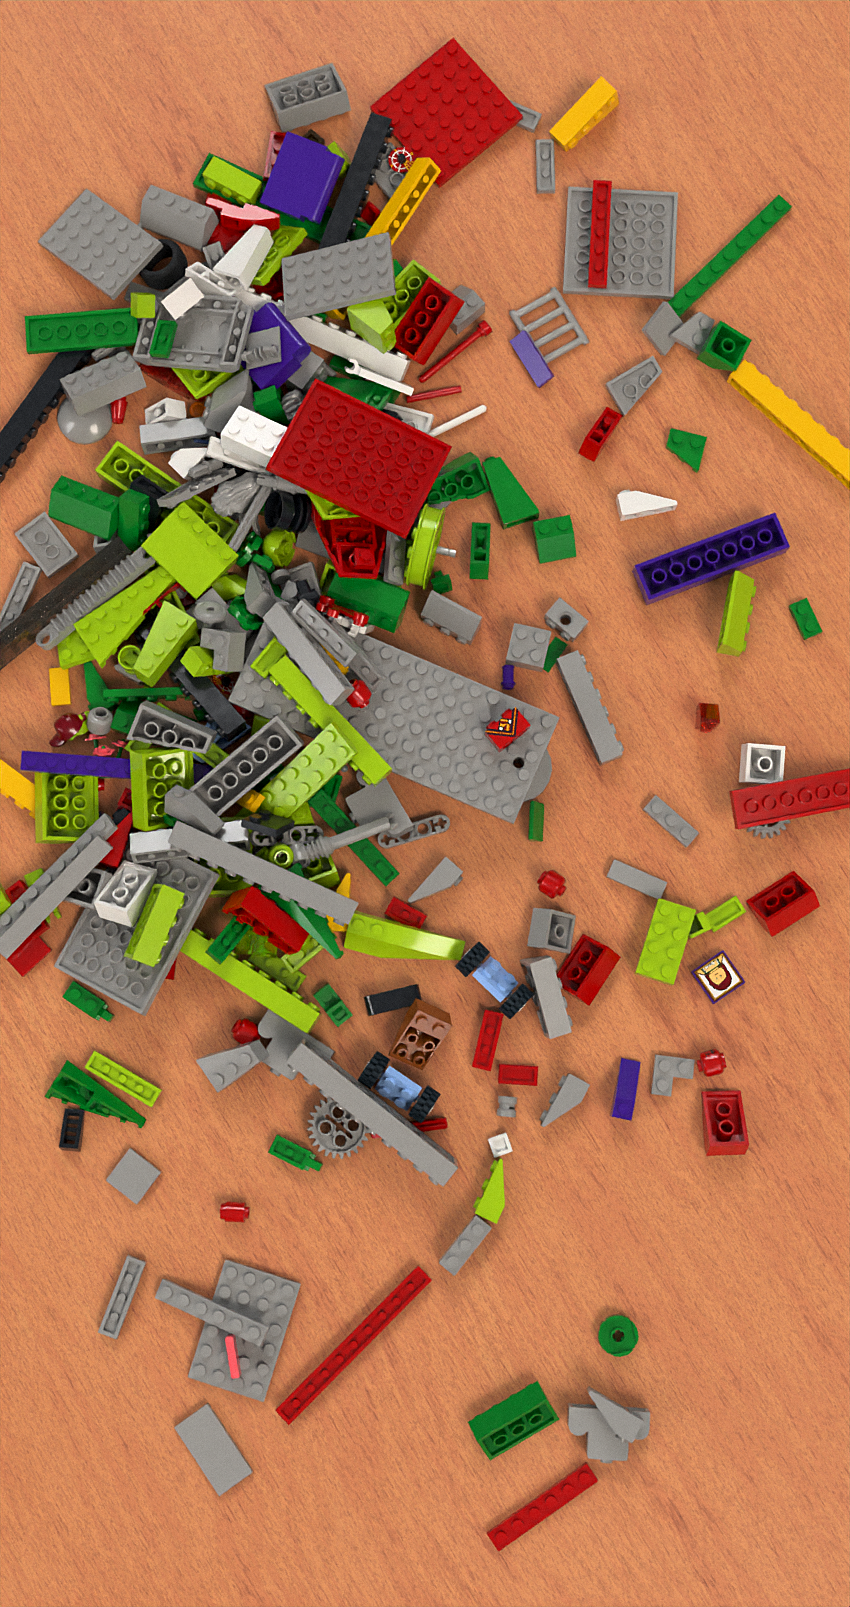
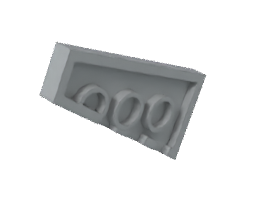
[157,468,236,509]

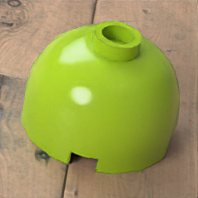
[261,530,296,568]

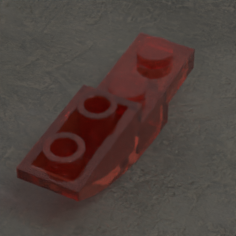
[139,363,207,404]

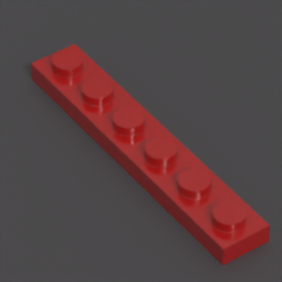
[588,180,612,288]
[487,1462,598,1552]

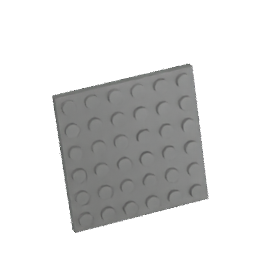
[563,187,678,299]

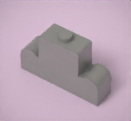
[346,770,414,838]
[258,1009,335,1080]
[567,1403,650,1463]

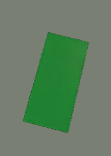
[543,637,568,673]

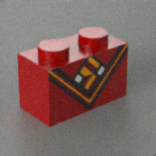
[485,707,531,753]

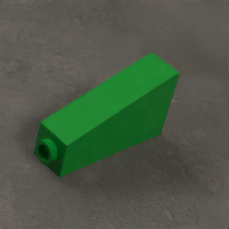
[482,456,539,530]

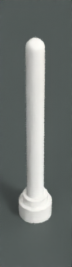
[428,405,487,437]

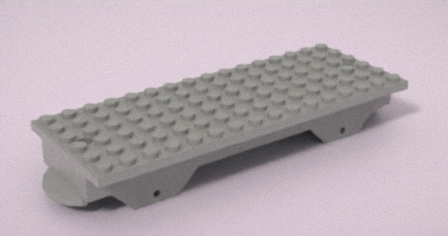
[228,597,560,824]

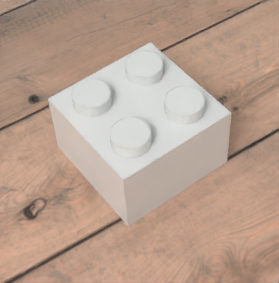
[739,743,786,784]

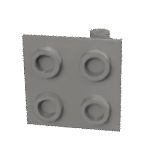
[241,326,281,370]

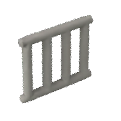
[509,287,589,365]

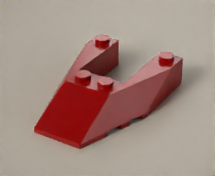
[306,494,387,579]

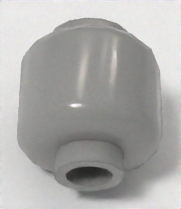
[87,707,113,735]

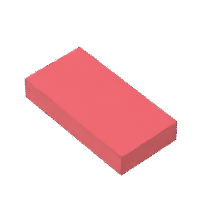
[225,1334,241,1379]

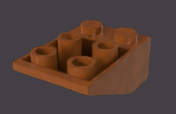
[388,998,452,1070]

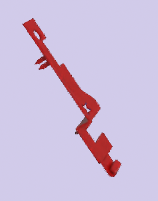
[143,583,186,615]

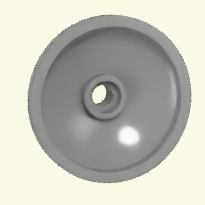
[57,397,113,445]

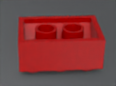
[746,871,820,937]
[556,934,621,1006]

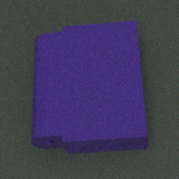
[260,131,345,224]
[241,302,311,390]

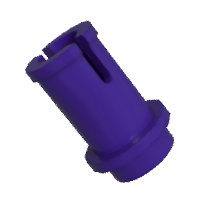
[501,665,516,690]

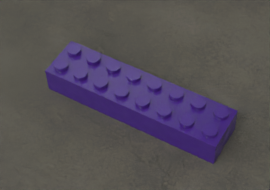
[632,513,790,606]

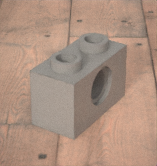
[544,598,589,642]

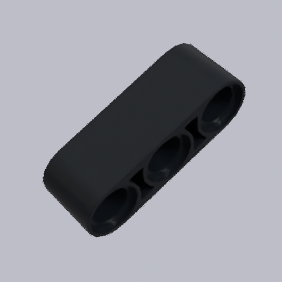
[364,984,422,1016]

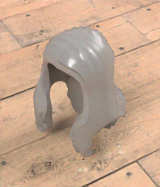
[211,472,262,521]

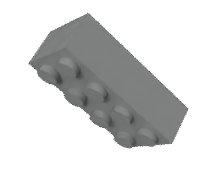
[60,350,147,417]

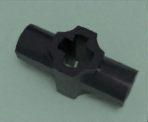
[296,579,320,613]

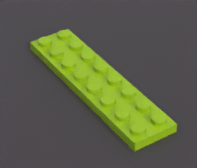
[234,722,359,847]

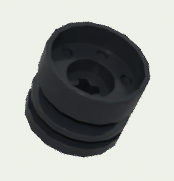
[264,490,312,534]

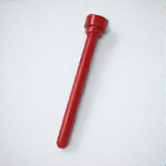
[419,320,492,383]

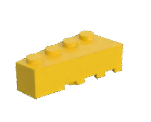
[549,76,619,152]

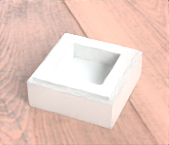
[488,1132,513,1158]

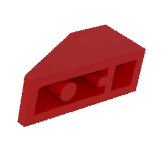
[578,407,623,462]
[98,811,133,869]

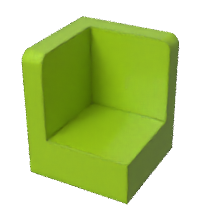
[131,292,155,318]
[688,911,712,940]

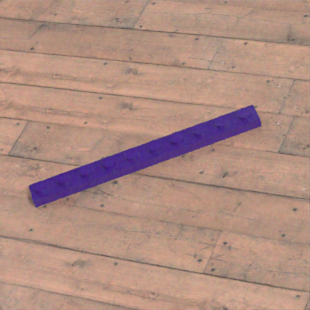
[20,751,214,784]

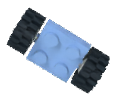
[455,942,534,1019]
[358,1051,441,1123]

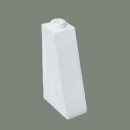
[213,224,274,291]

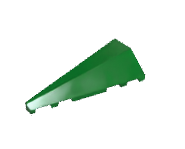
[266,863,344,959]
[44,1060,146,1128]

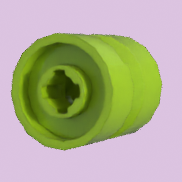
[118,645,141,675]

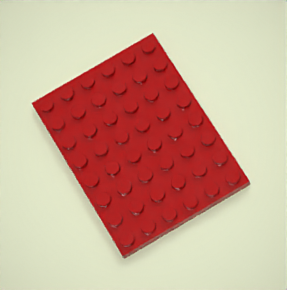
[266,378,452,539]

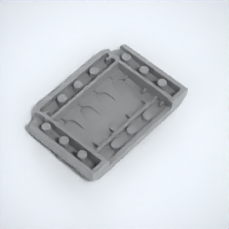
[132,295,254,373]

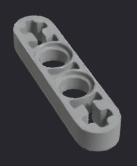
[378,815,450,849]
[249,826,324,846]

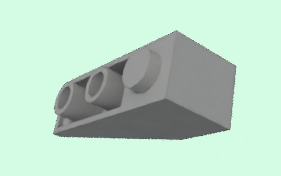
[539,1073,590,1127]

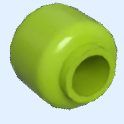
[267,842,294,869]

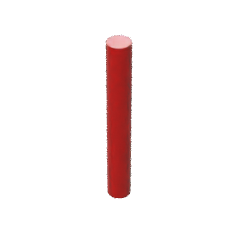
[406,385,462,403]

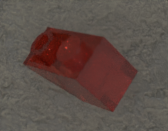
[695,703,720,733]

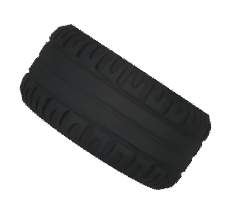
[139,239,188,290]

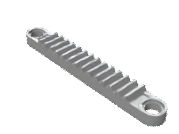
[36,547,156,650]

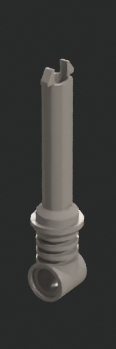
[289,813,398,869]

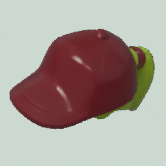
[49,711,90,748]

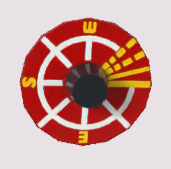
[388,147,415,173]
[212,674,235,695]

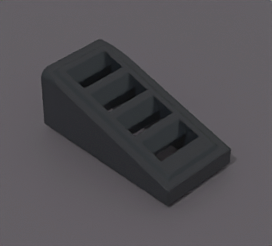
[59,1108,85,1152]

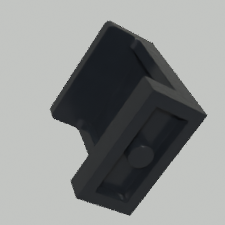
[129,475,168,534]

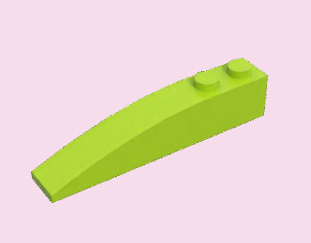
[344,910,466,960]

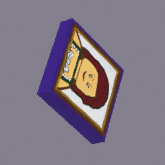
[691,950,745,1004]

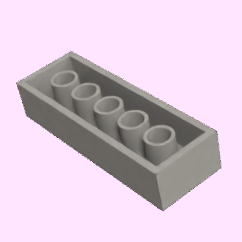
[189,713,304,816]

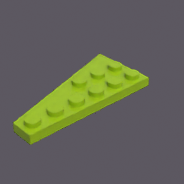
[73,566,176,668]

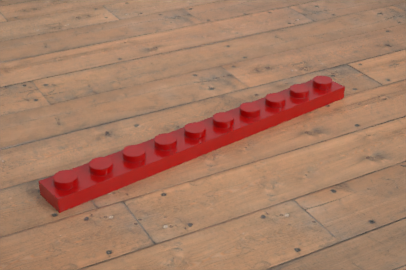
[275,1265,432,1425]

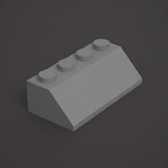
[140,185,219,252]

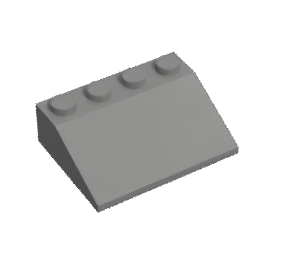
[264,63,351,133]

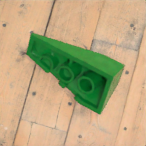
[423,452,490,506]

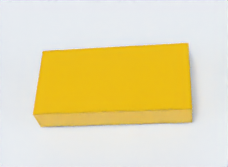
[49,667,72,707]

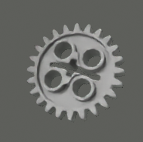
[307,1096,370,1159]

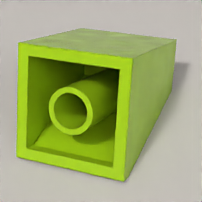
[347,298,396,354]

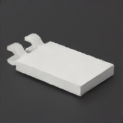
[344,357,414,396]
[328,613,375,638]

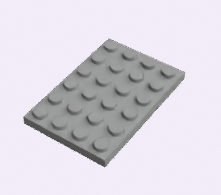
[38,188,163,300]
[282,232,396,321]
[188,1259,301,1402]

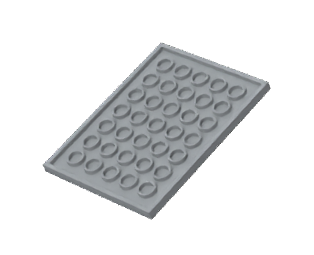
[54,831,220,1016]

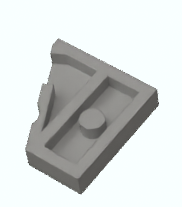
[669,312,715,354]

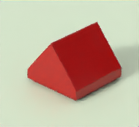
[361,201,381,226]

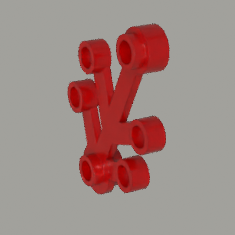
[315,595,369,627]

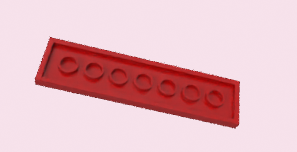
[729,768,850,829]

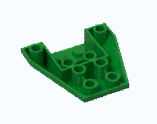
[324,376,401,411]

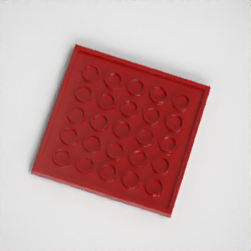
[370,38,523,188]

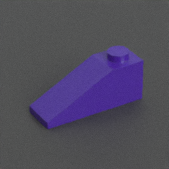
[610,1058,641,1121]

